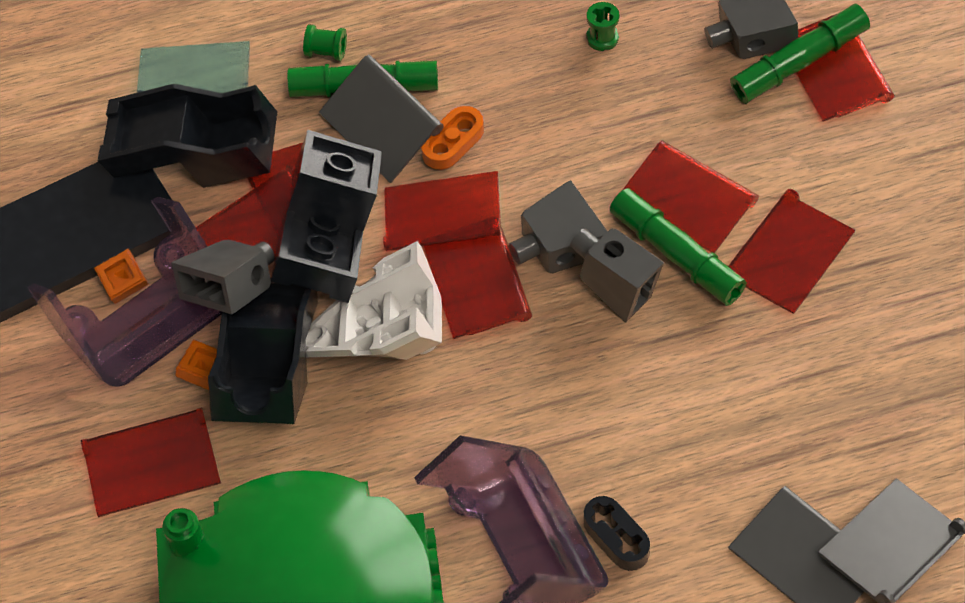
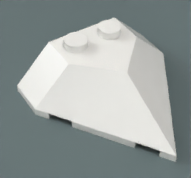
[306,241,442,360]

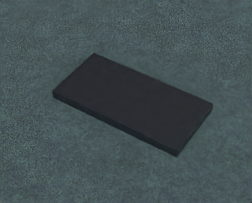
[0,162,188,323]

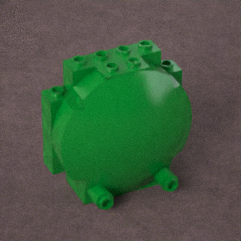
[156,470,444,603]

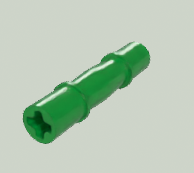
[730,4,870,104]
[287,60,438,98]
[610,188,747,306]

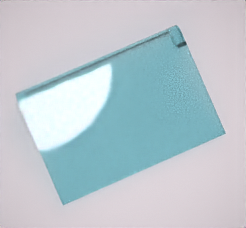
[137,41,250,93]

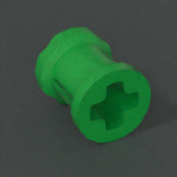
[586,2,620,51]
[303,24,347,61]

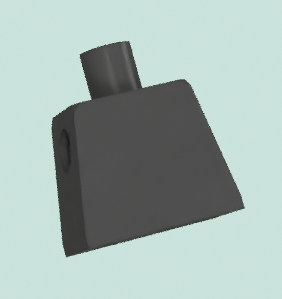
[704,0,798,59]
[508,180,608,274]
[570,228,664,322]
[172,240,275,314]

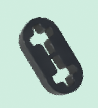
[584,496,650,571]

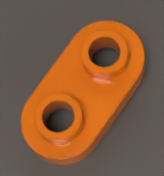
[421,106,484,169]

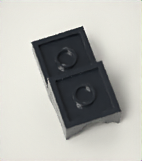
[97,83,278,188]
[271,130,382,303]
[208,277,318,424]

